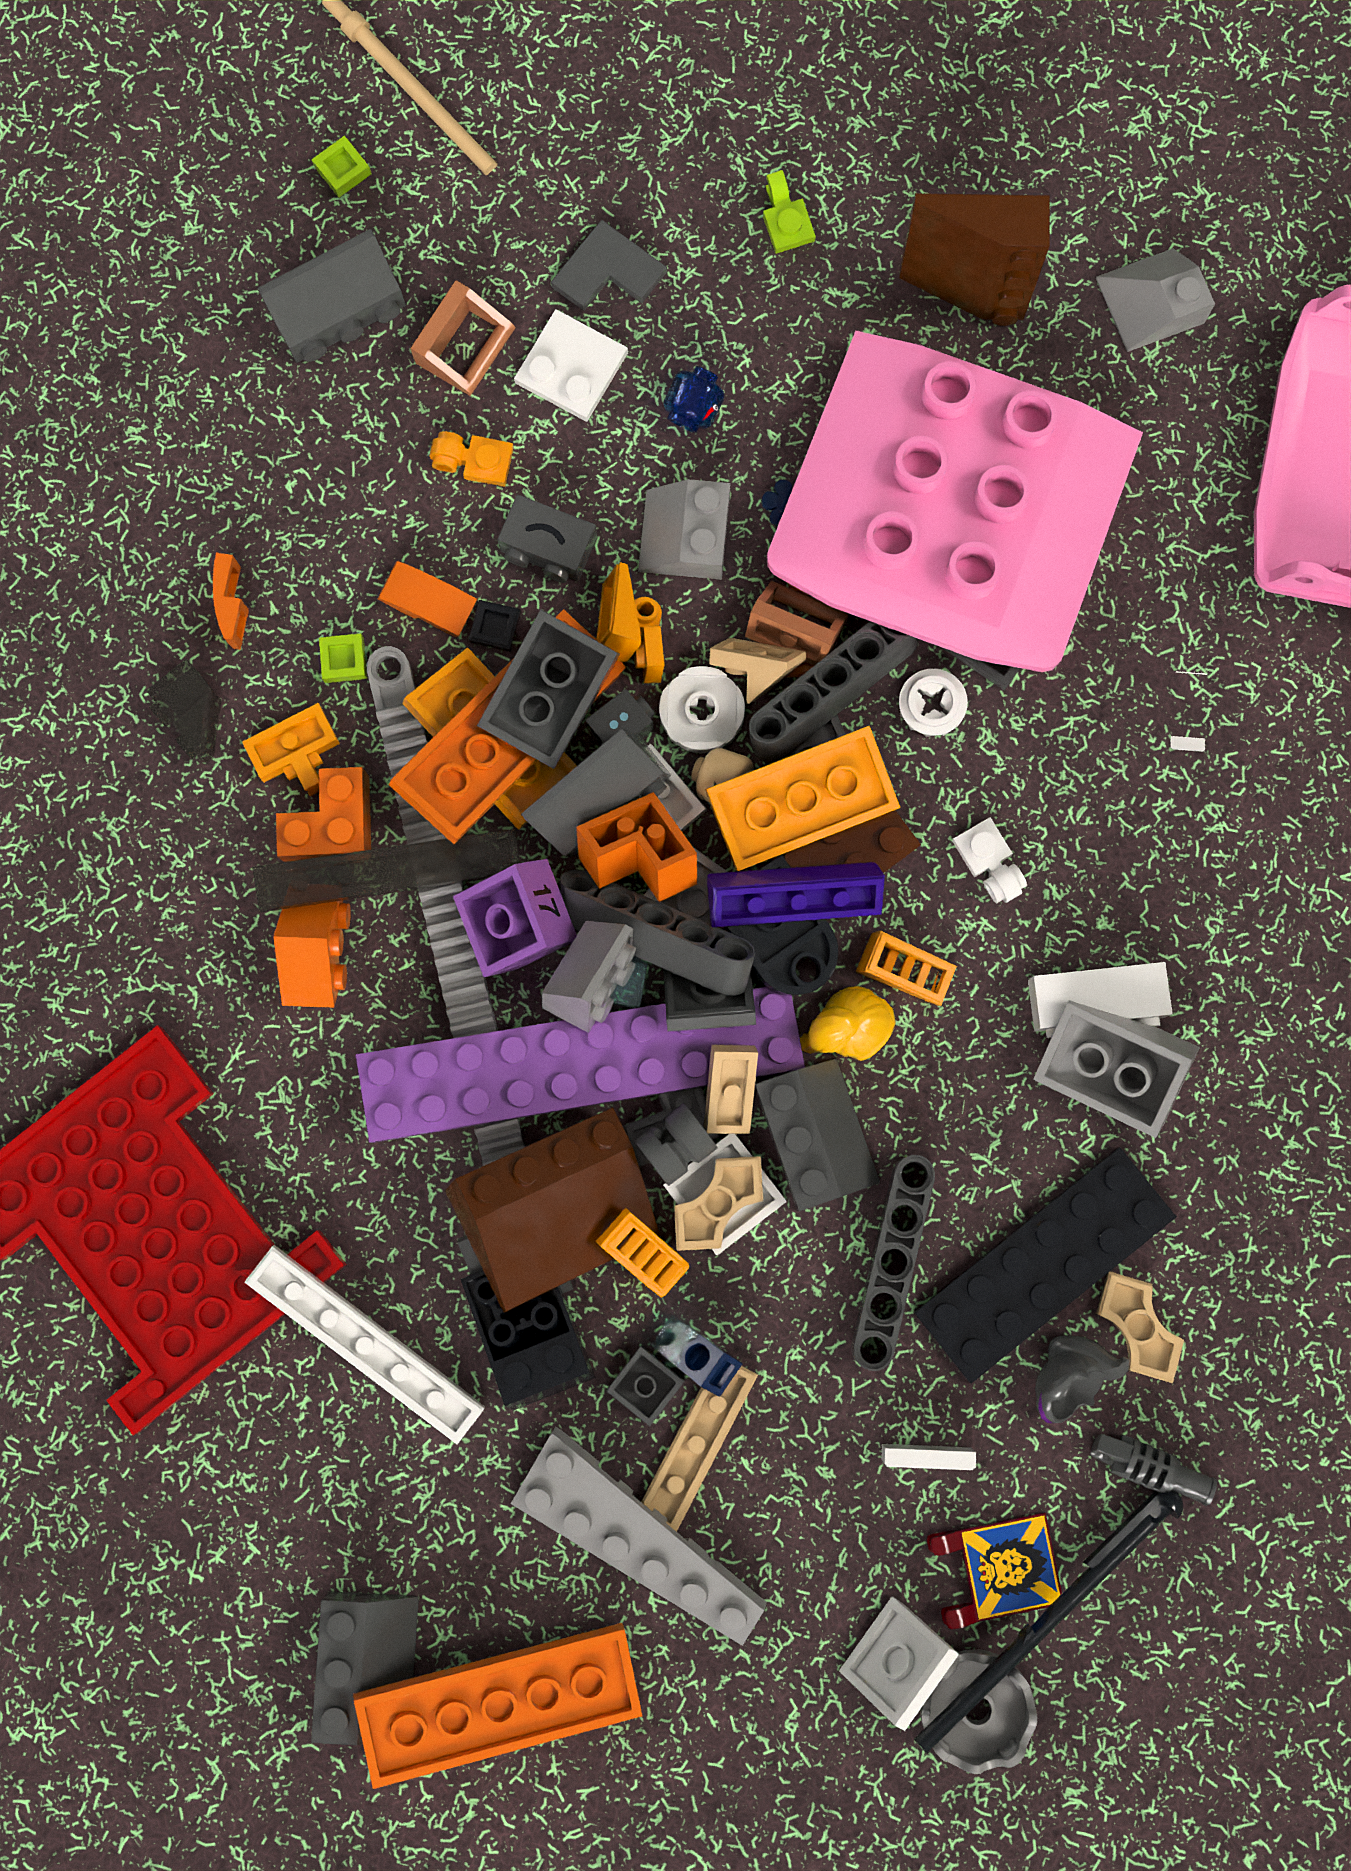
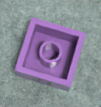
[453,859,577,977]

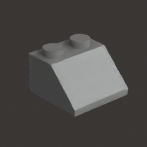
[638,479,730,580]

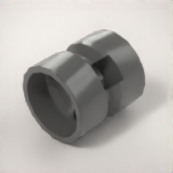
[634,1103,718,1186]

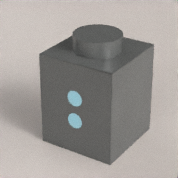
[585,689,655,745]

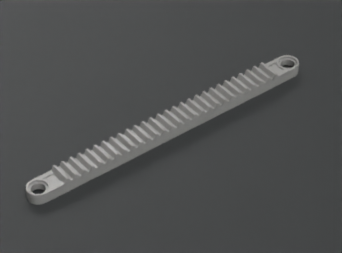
[367,646,526,1166]

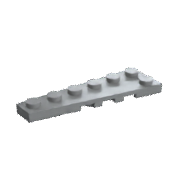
[511,1426,767,1646]

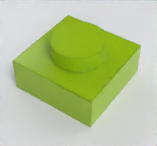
[312,136,372,198]
[319,633,367,683]

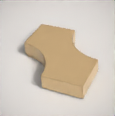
[674,1156,763,1251]
[1096,1272,1184,1383]

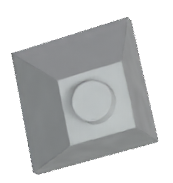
[1096,248,1215,352]

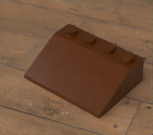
[899,193,1050,326]
[445,1107,660,1313]

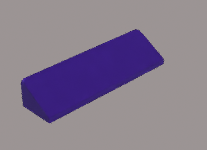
[707,862,885,927]

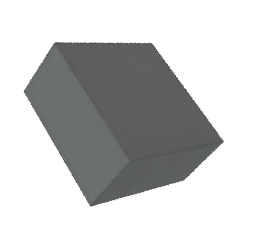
[606,1345,685,1426]

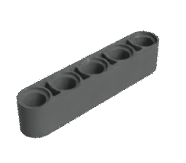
[749,621,918,762]
[559,869,755,996]
[851,1155,935,1371]

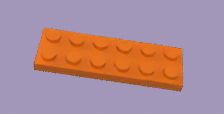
[389,609,626,844]
[353,1623,642,1789]

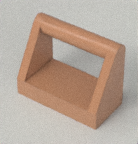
[410,281,515,396]
[745,581,849,666]

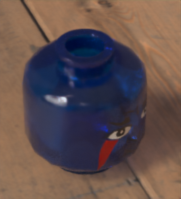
[663,366,725,433]

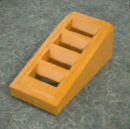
[596,562,641,662]
[856,931,957,1006]
[596,1208,689,1297]

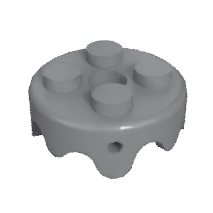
[920,1649,1037,1774]

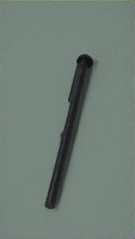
[914,1490,1183,1754]

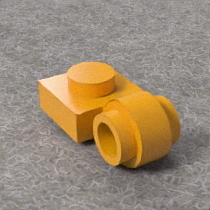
[429,431,514,487]
[634,597,664,684]

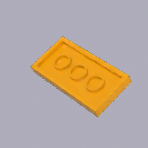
[402,647,577,830]
[705,726,900,871]

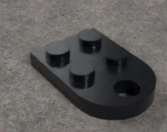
[708,854,838,996]

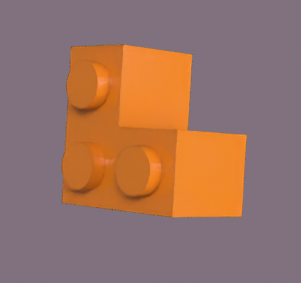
[276,767,372,864]
[576,792,697,902]
[273,884,351,1008]

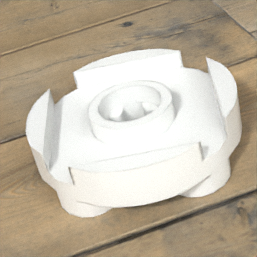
[659,666,745,754]

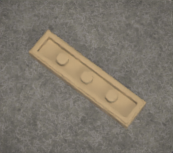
[641,1366,758,1532]

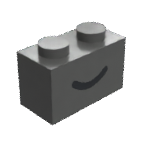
[497,494,598,583]

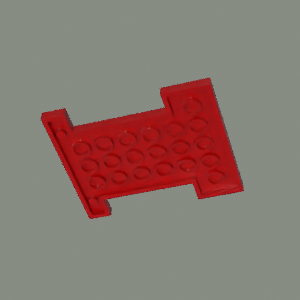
[0,1025,347,1435]

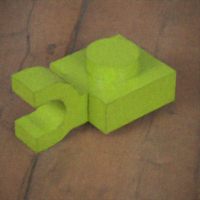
[763,170,816,254]

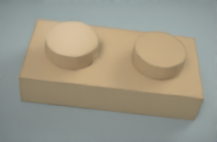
[704,1045,758,1134]

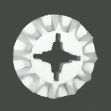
[899,669,968,737]

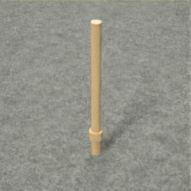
[322,0,497,175]

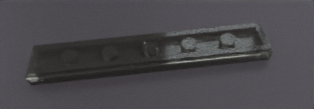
[252,829,520,913]

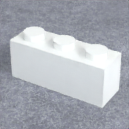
[1028,962,1172,1038]

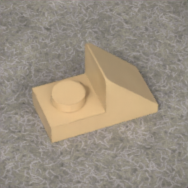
[709,638,806,704]

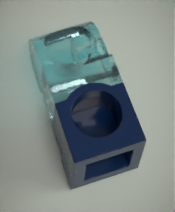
[651,1315,743,1397]

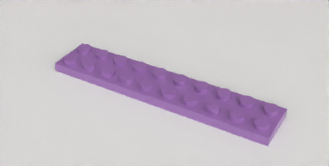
[356,987,805,1143]

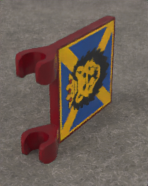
[926,1512,1062,1629]

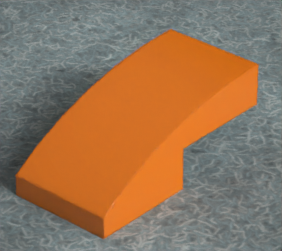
[213,552,249,650]
[377,561,477,637]

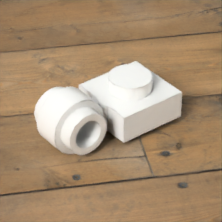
[952,817,1027,903]

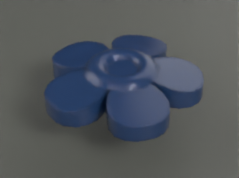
[761,480,792,527]

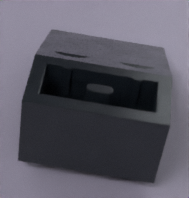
[460,1270,596,1411]

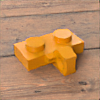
[242,703,340,796]

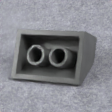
[257,229,406,363]
[521,728,671,857]
[755,1058,880,1211]
[311,1591,419,1745]

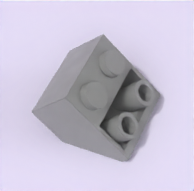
[542,921,636,1033]

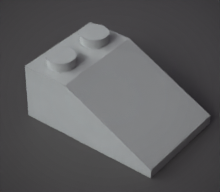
[1033,1000,1200,1138]

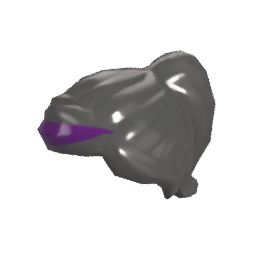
[1035,1335,1130,1424]

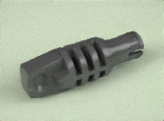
[1090,1434,1218,1506]

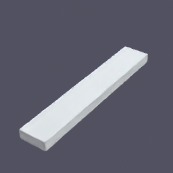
[245,1245,485,1444]

